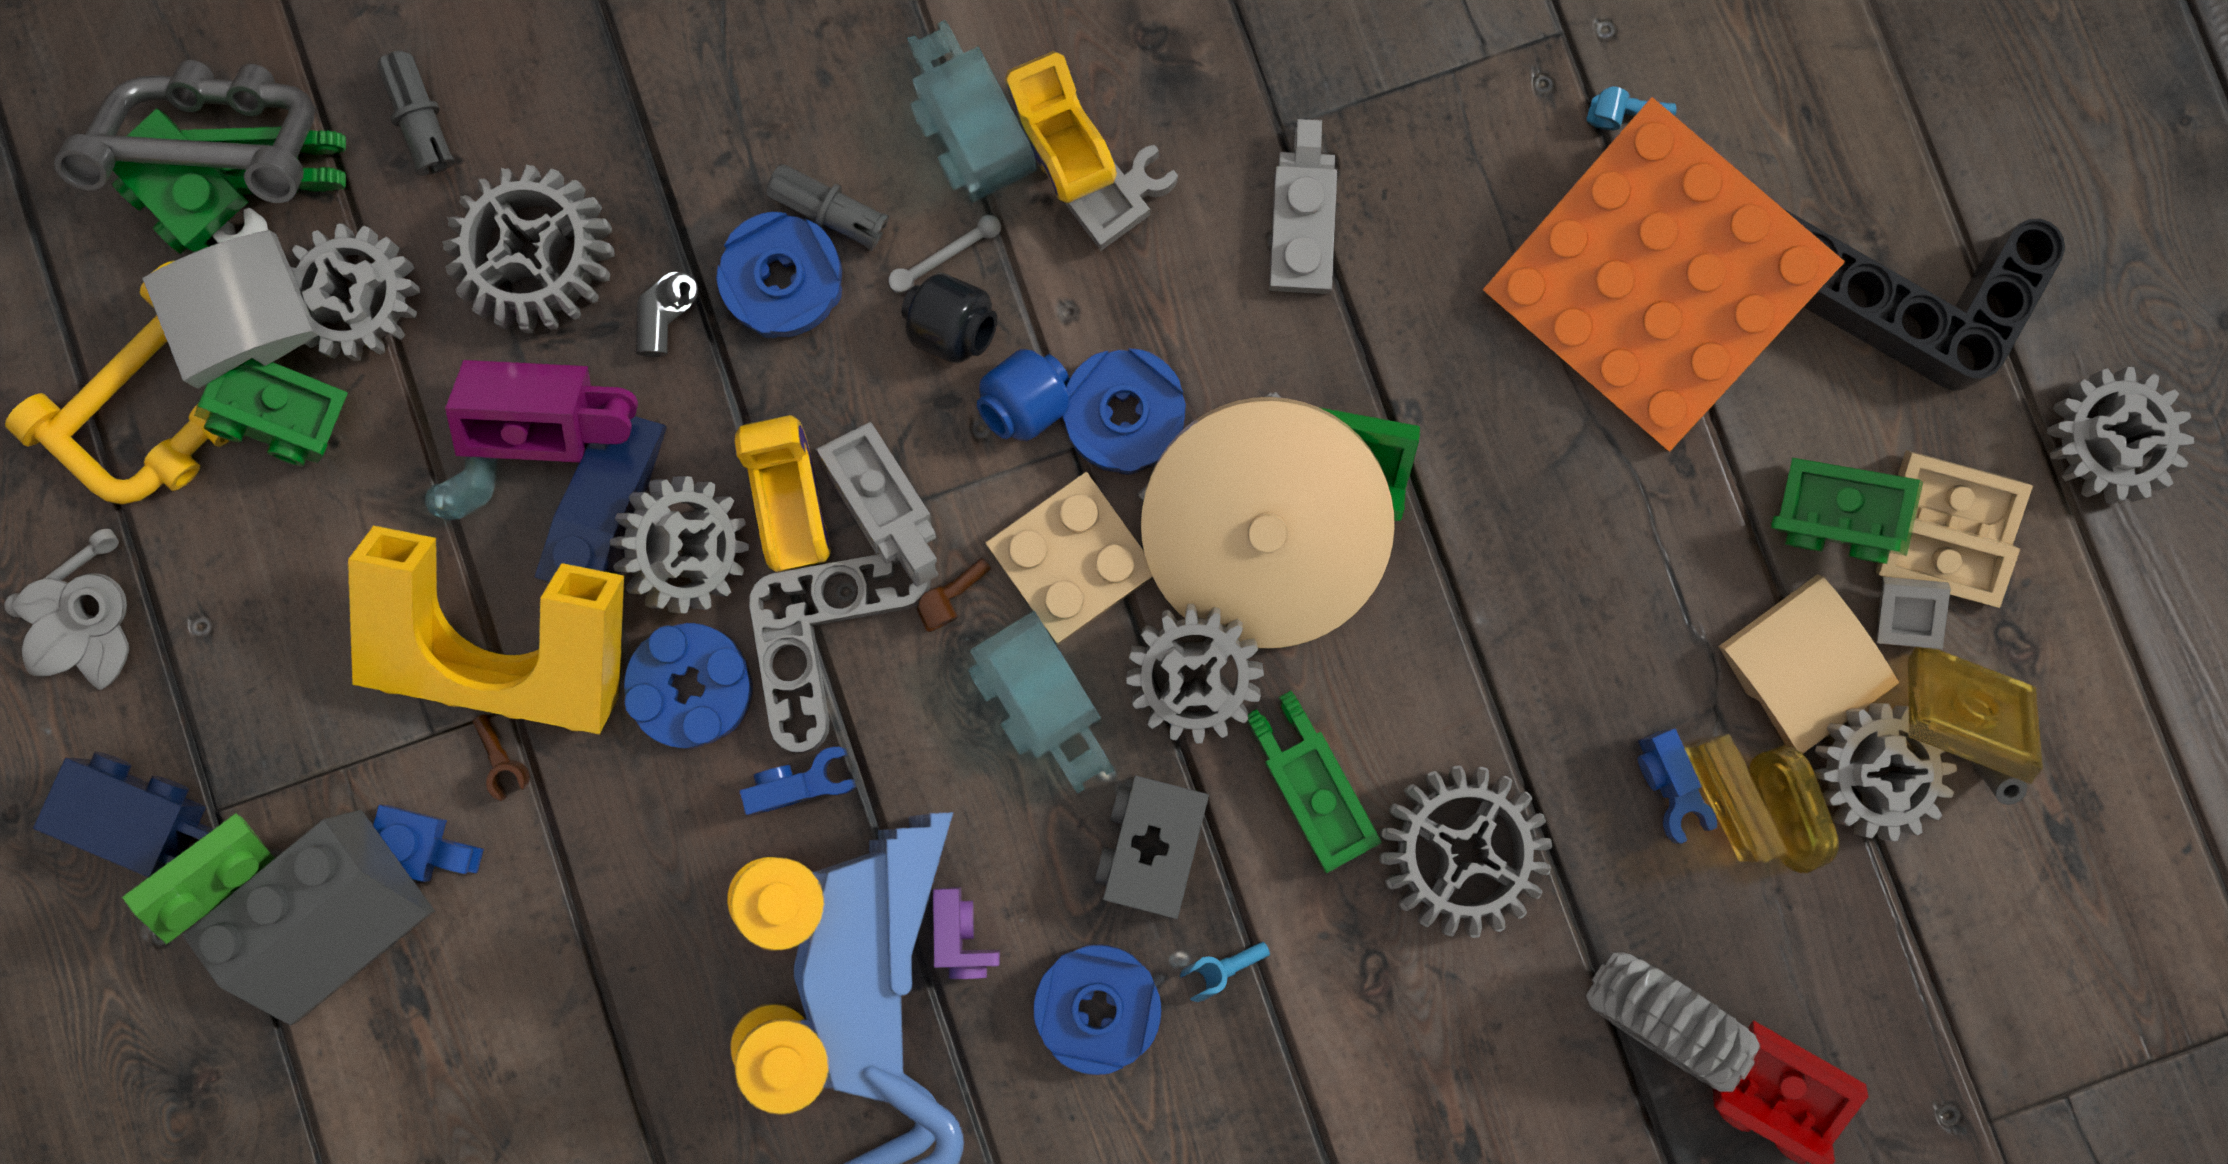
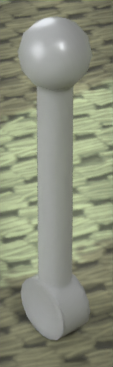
[889,215,1001,295]
[4,529,119,617]

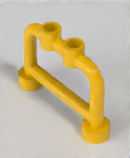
[5,261,230,504]

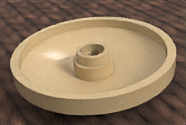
[1141,397,1394,648]

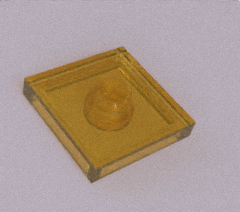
[1908,647,2043,784]

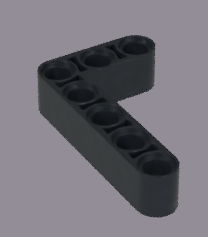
[1783,208,2065,390]

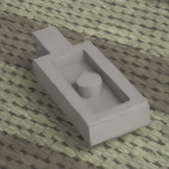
[1269,119,1337,294]
[815,422,939,587]

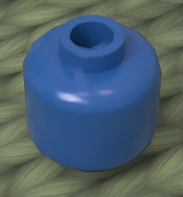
[977,349,1070,442]

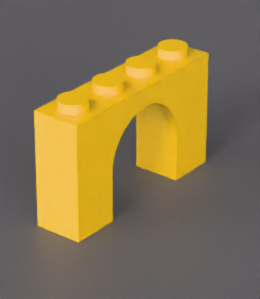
[348,526,624,735]

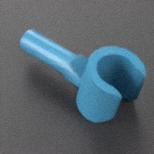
[1587,86,1677,130]
[1179,942,1270,1002]

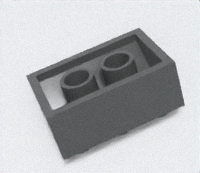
[182,810,435,1026]

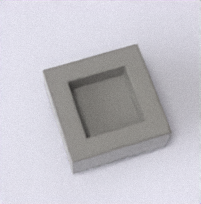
[1876,577,1951,650]

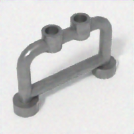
[54,60,315,203]

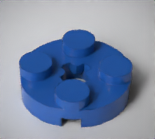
[716,212,842,338]
[1063,348,1186,475]
[624,623,753,749]
[1034,944,1161,1075]

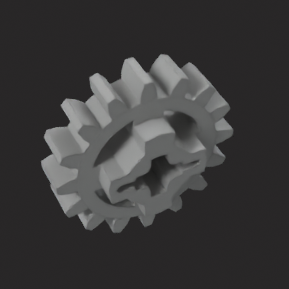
[290,224,420,361]
[2047,367,2194,504]
[610,476,749,613]
[1126,604,1264,743]
[1812,703,1957,841]

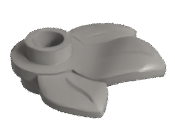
[12,573,129,690]

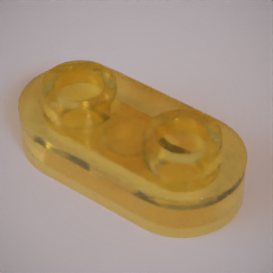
[1749,746,1839,873]

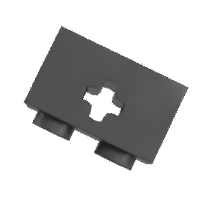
[1094,775,1209,919]

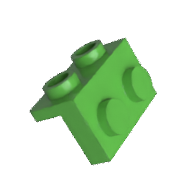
[122,813,275,944]

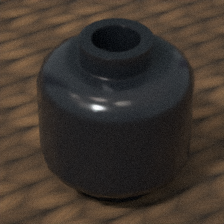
[901,273,997,364]

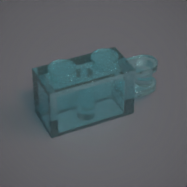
[907,20,1037,203]
[967,611,1115,794]

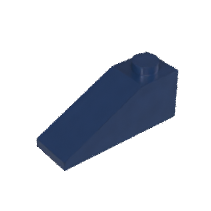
[534,416,667,584]

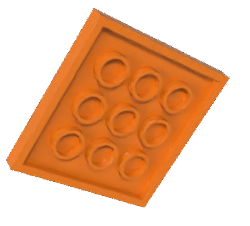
[1483,97,1845,452]

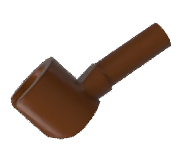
[917,558,991,632]
[472,714,530,801]

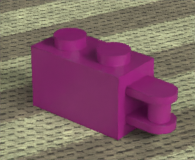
[445,360,638,462]

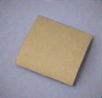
[1876,450,2033,608]
[1718,574,1899,756]

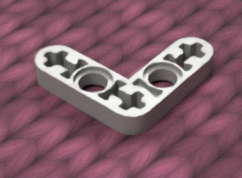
[749,554,931,753]

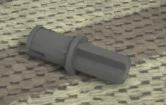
[377,50,455,176]
[766,164,889,251]

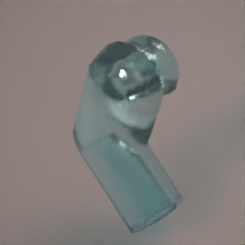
[425,457,498,520]

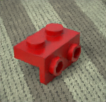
[1713,1020,1868,1164]

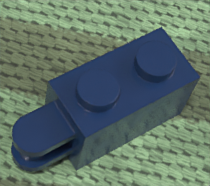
[33,751,214,878]

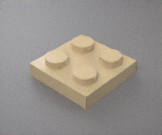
[985,471,1153,646]

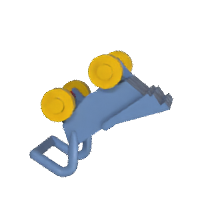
[727,813,964,1164]

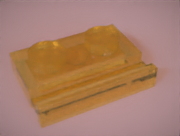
[1684,734,1788,863]

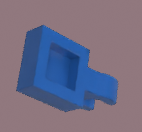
[1638,728,1717,844]
[739,747,856,815]
[373,805,484,882]

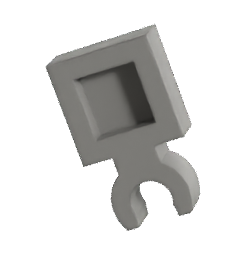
[1064,145,1178,251]

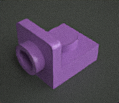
[933,887,1000,979]

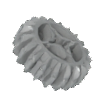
[442,164,614,333]
[1379,765,1552,938]
[1586,953,1760,1092]

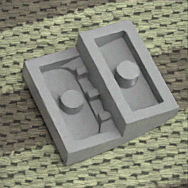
[142,230,319,389]

